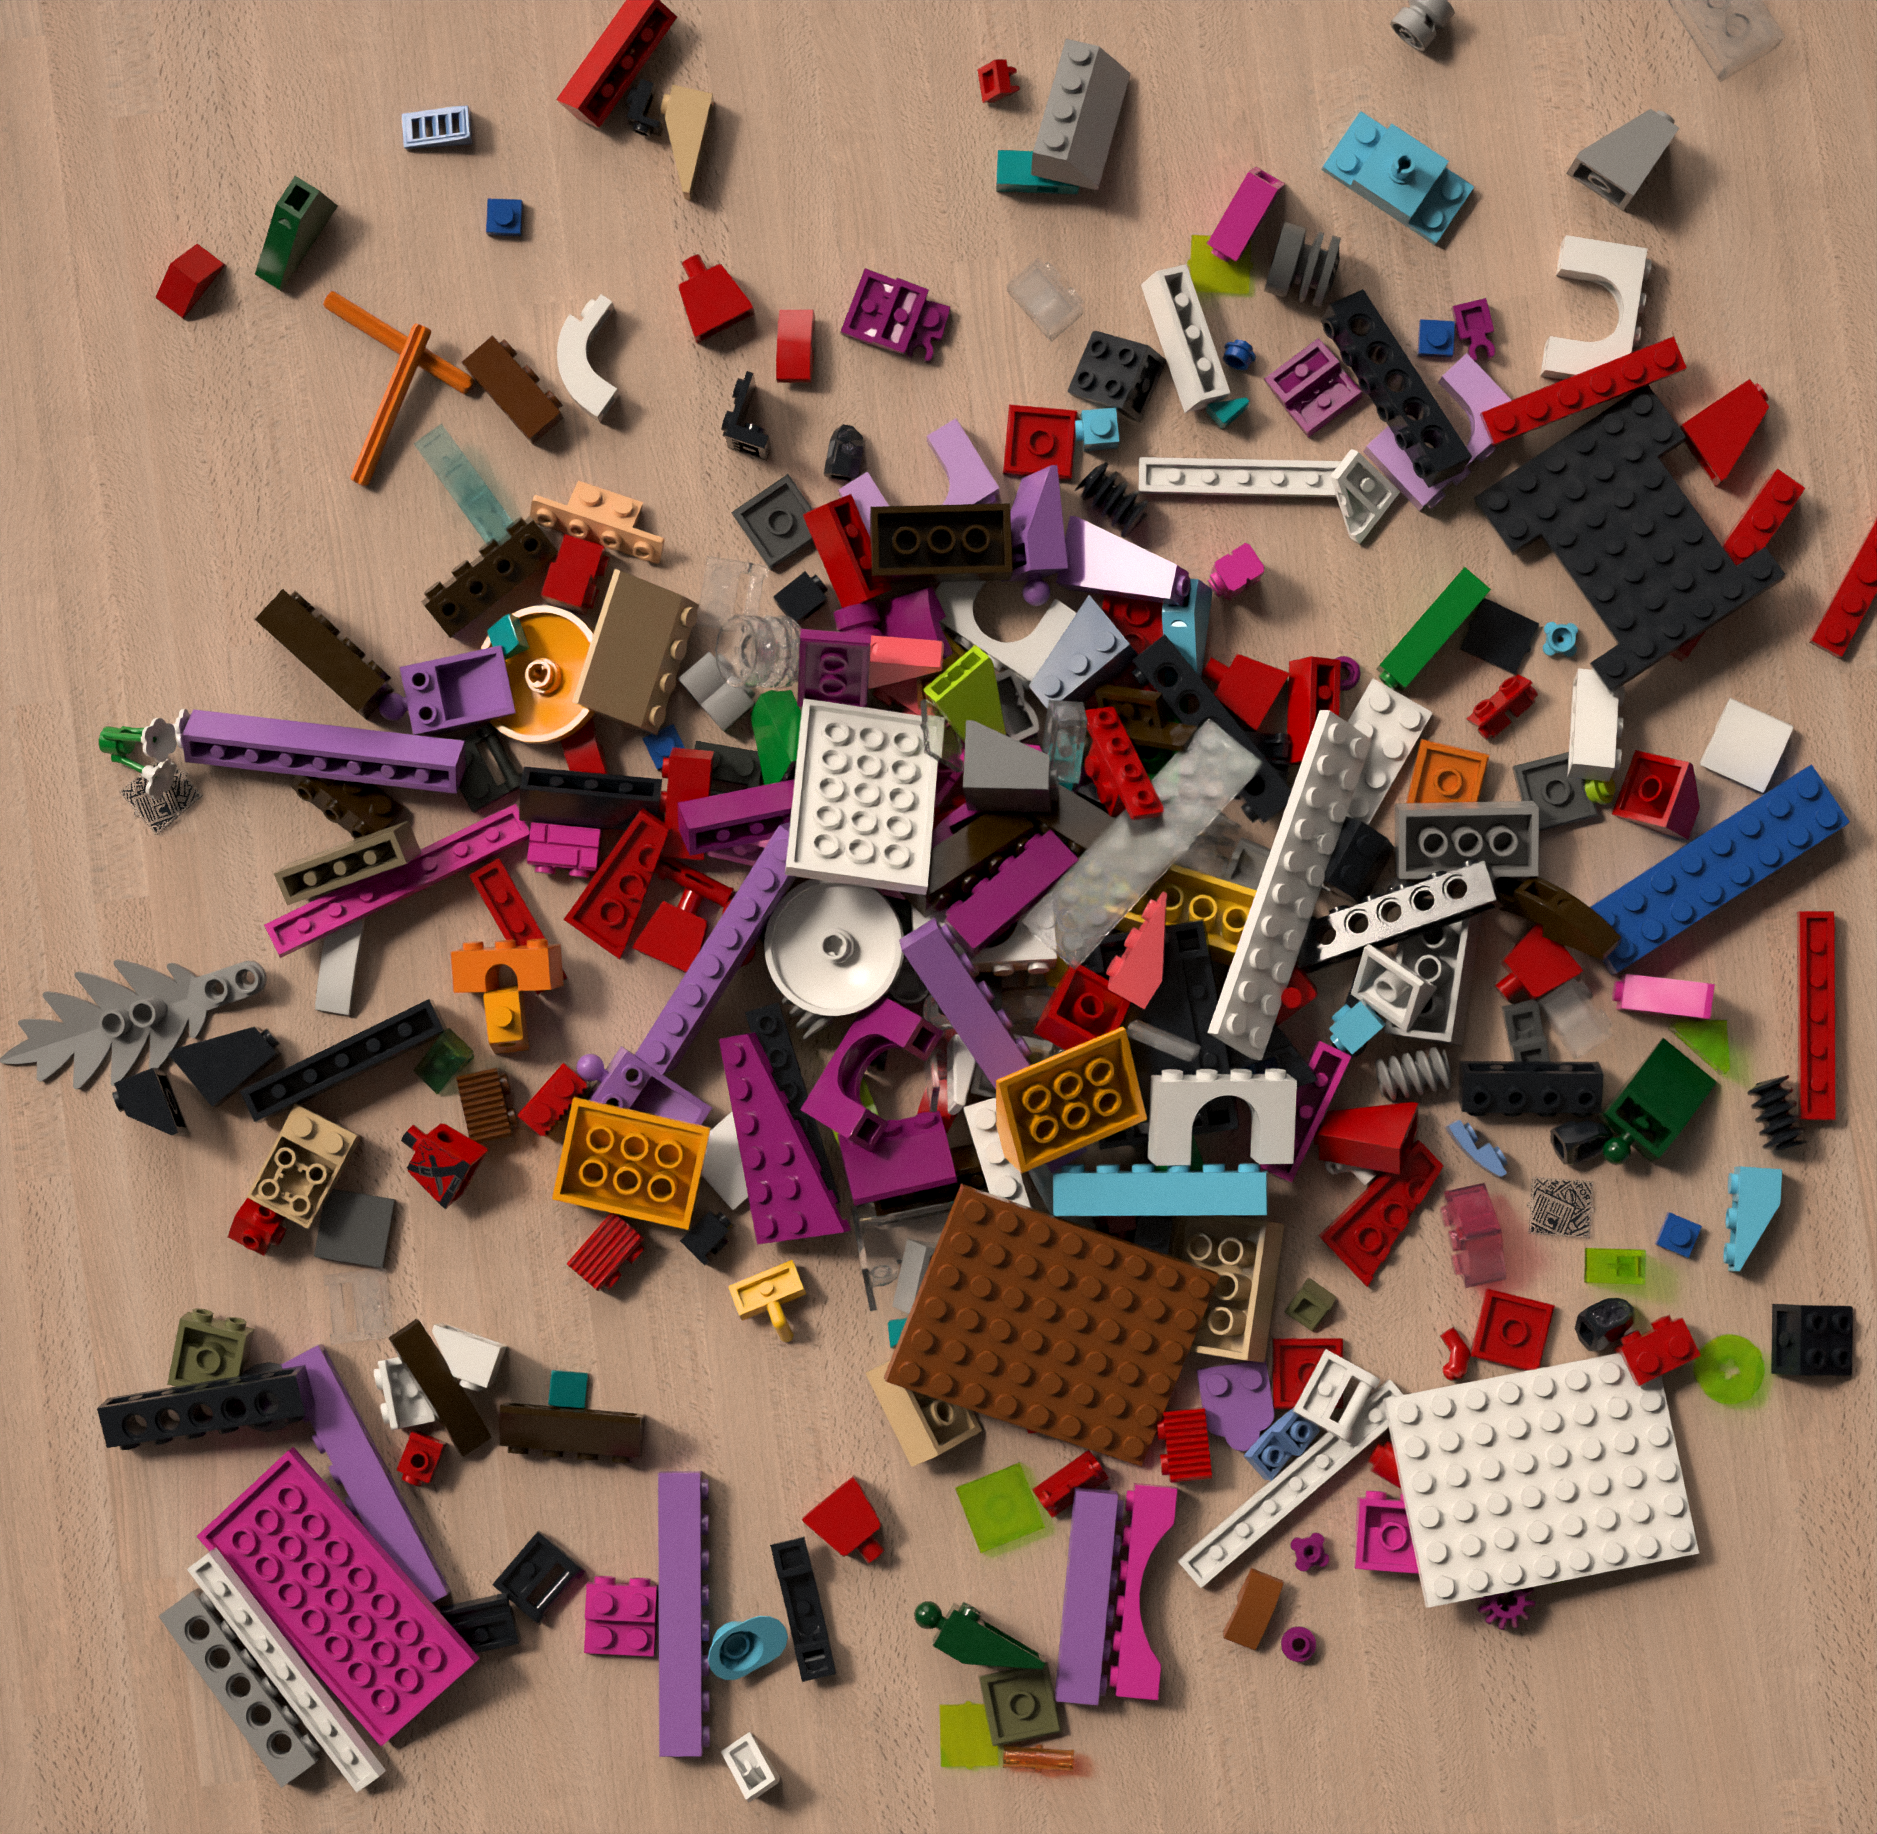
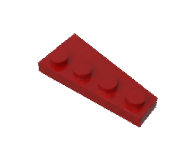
[563,808,671,960]
[1318,1140,1444,1287]

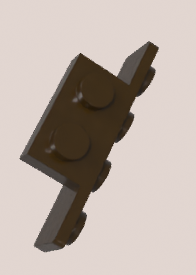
[1062,684,1199,751]
[291,775,404,840]

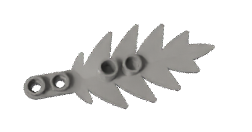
[0,959,267,1089]

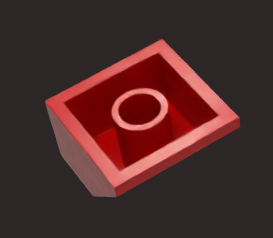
[1033,961,1131,1051]

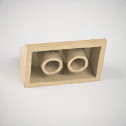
[865,1359,982,1467]

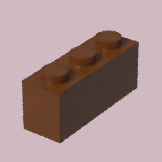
[462,335,563,445]

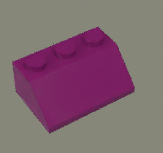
[837,1111,957,1206]

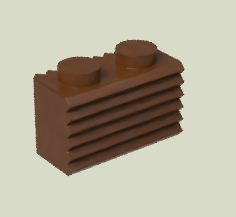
[456,1067,519,1144]

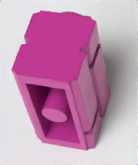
[1207,543,1265,600]
[527,822,603,878]

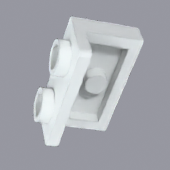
[374,1357,436,1430]

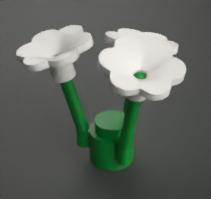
[99,709,191,800]

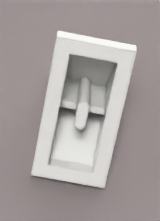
[721,1732,780,1803]

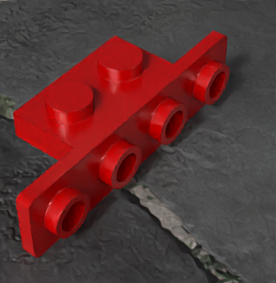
[1082,706,1164,820]

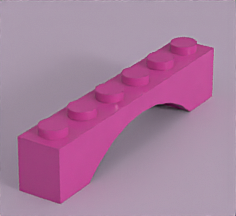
[1109,1483,1177,1700]

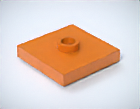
[1405,739,1490,803]

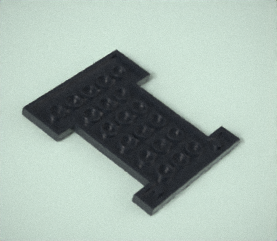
[1474,385,1786,694]

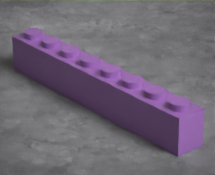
[182,709,466,794]
[635,822,797,1075]
[899,918,1087,1173]
[281,1344,451,1603]
[658,1471,710,1757]

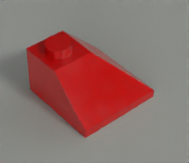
[1612,750,1700,840]

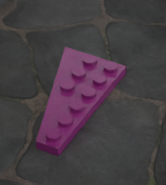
[719,1032,852,1245]

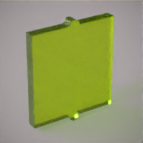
[1187,235,1254,295]
[939,1700,999,1770]

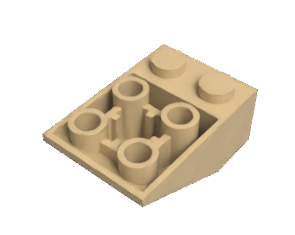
[246,1104,362,1229]

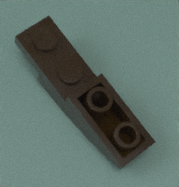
[1496,876,1621,960]

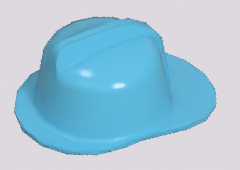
[708,1616,788,1680]

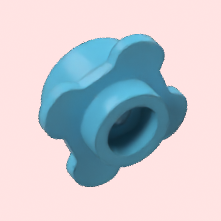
[1543,622,1578,657]

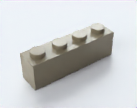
[274,821,422,905]

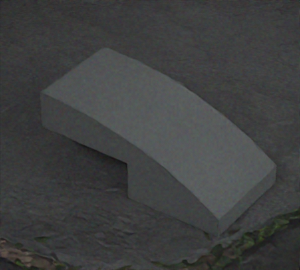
[1501,999,1550,1062]

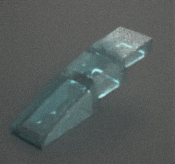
[414,424,513,543]

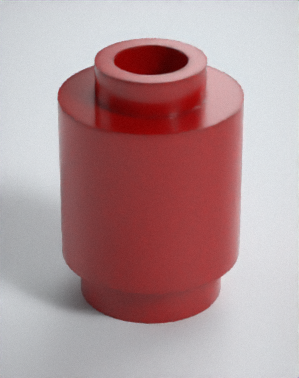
[1368,1441,1401,1488]

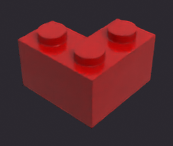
[541,534,610,616]

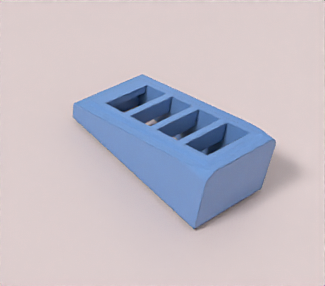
[402,105,473,149]

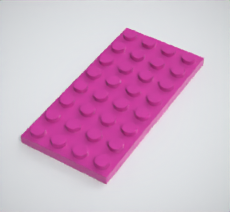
[196,1447,480,1746]

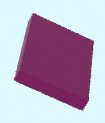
[797,629,871,708]

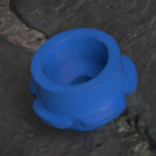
[1223,339,1256,370]

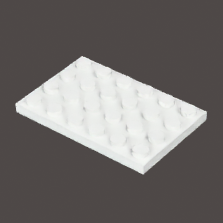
[785,699,941,895]

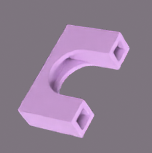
[1363,353,1511,512]
[838,418,999,537]

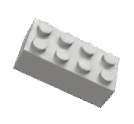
[1395,801,1539,879]

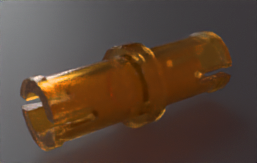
[1003,1744,1074,1773]

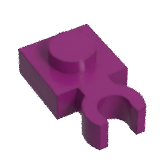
[1451,298,1495,362]
[907,300,950,363]

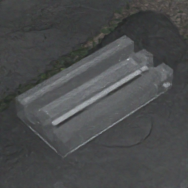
[1126,1019,1201,1062]

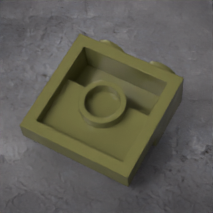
[167,1308,255,1401]

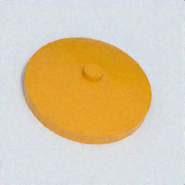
[480,606,594,744]

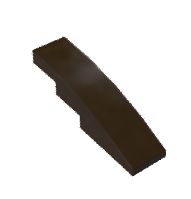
[388,1319,492,1457]

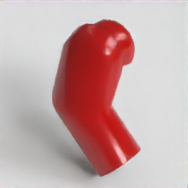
[1440,1327,1470,1381]

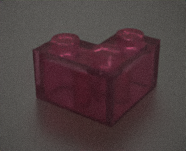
[1440,1183,1506,1288]

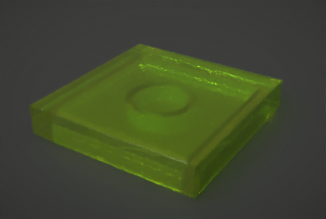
[955,1462,1045,1553]

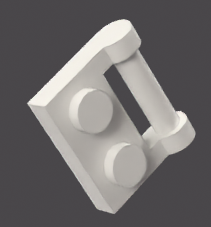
[1292,1349,1380,1442]

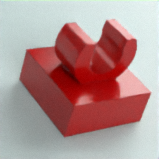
[977,59,1020,103]

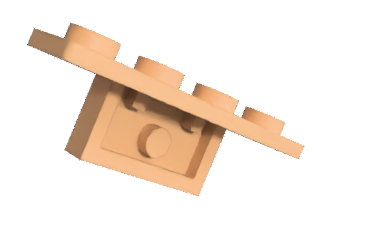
[530,481,665,564]

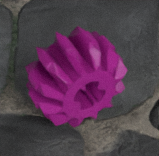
[1477,1587,1536,1630]

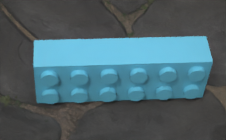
[1053,1163,1268,1216]

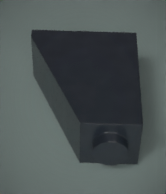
[168,1026,281,1108]

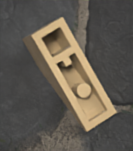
[661,84,714,200]

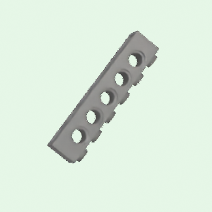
[158,1588,320,1788]

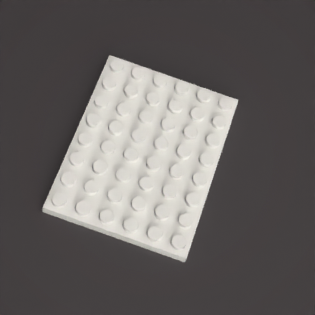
[1383,1353,1699,1608]

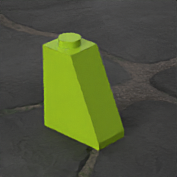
[923,645,1006,743]

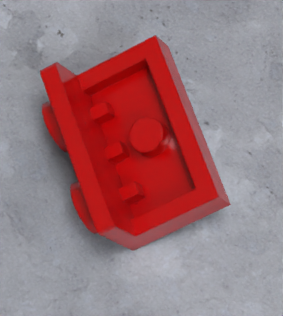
[1614,1314,1701,1386]

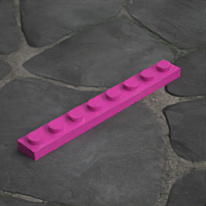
[264,804,530,958]

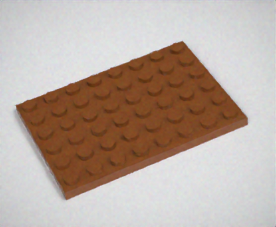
[884,1184,1220,1467]

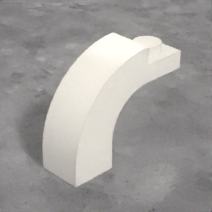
[557,294,619,423]

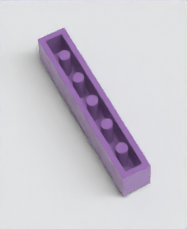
[1054,1487,1124,1705]

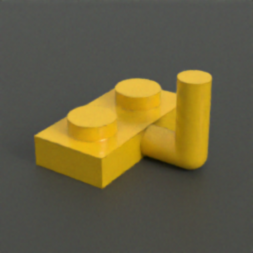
[728,1260,806,1342]

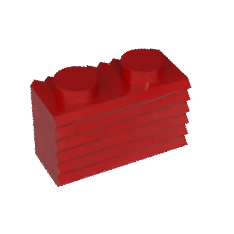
[517,1063,590,1136]
[566,1213,645,1291]
[1157,1407,1212,1483]

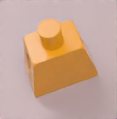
[484,985,529,1054]

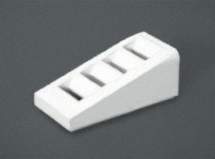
[947,1034,977,1115]

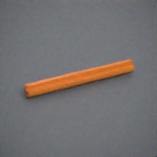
[323,291,474,394]
[350,323,431,486]

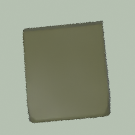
[1284,1278,1336,1332]

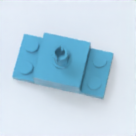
[1321,111,1474,245]

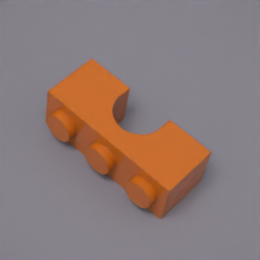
[451,939,564,993]

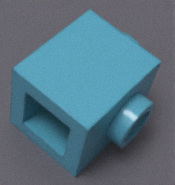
[1075,407,1119,452]
[1329,999,1386,1054]

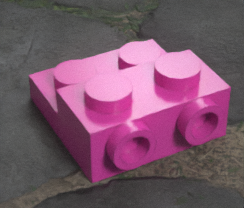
[1354,1491,1419,1574]
[584,1576,658,1657]

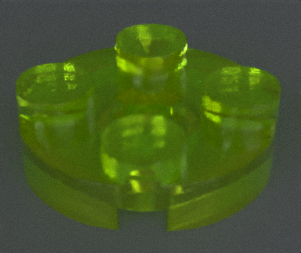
[1693,1334,1765,1404]

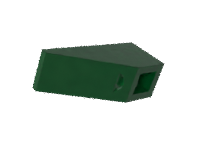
[255,176,338,292]

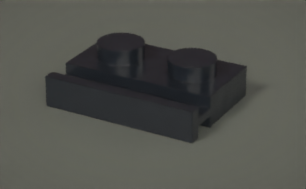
[439,1592,521,1653]

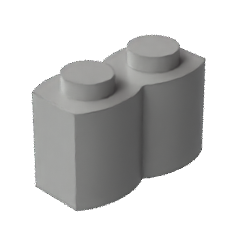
[678,652,756,732]
[996,669,1039,743]

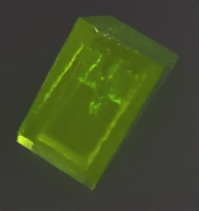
[1668,1020,1730,1075]
[1584,1248,1646,1285]

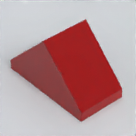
[155,244,225,319]

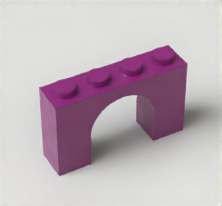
[800,996,944,1153]

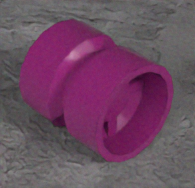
[833,602,884,636]

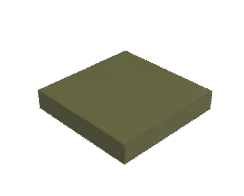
[978,1662,1062,1746]

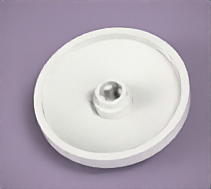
[764,879,904,1016]

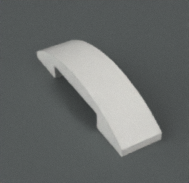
[315,884,366,1016]

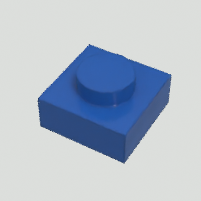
[486,198,523,237]
[1417,319,1455,358]
[642,724,685,771]
[1655,1212,1702,1258]

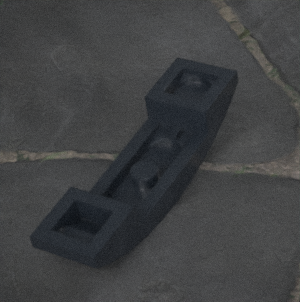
[770,1536,836,1682]

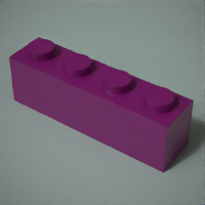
[678,779,794,856]
[945,829,1079,959]

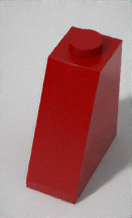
[1679,379,1769,487]
[1314,1102,1419,1175]

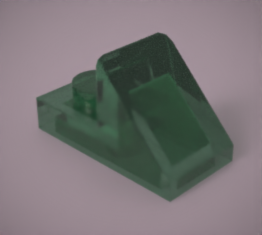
[413,1028,474,1095]

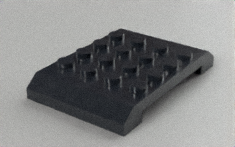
[1064,919,1239,1150]

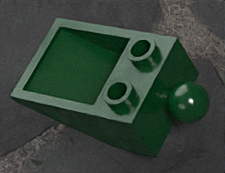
[1597,1038,1717,1165]
[914,1601,1046,1669]

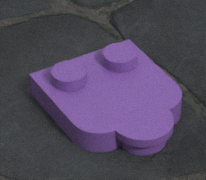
[1196,1359,1274,1451]

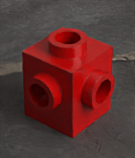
[227,1198,287,1256]

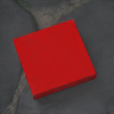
[1003,404,1078,480]
[1470,1288,1555,1371]
[1272,1338,1343,1409]

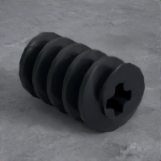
[1074,462,1149,539]
[1747,1075,1807,1151]

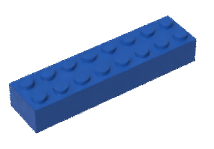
[1590,764,1850,975]

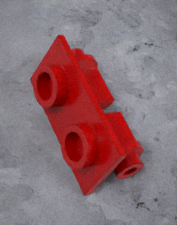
[1466,674,1538,740]
[1032,1450,1109,1518]

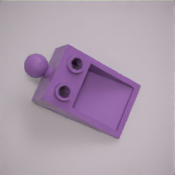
[1001,465,1070,606]
[379,645,516,737]
[576,1046,712,1125]

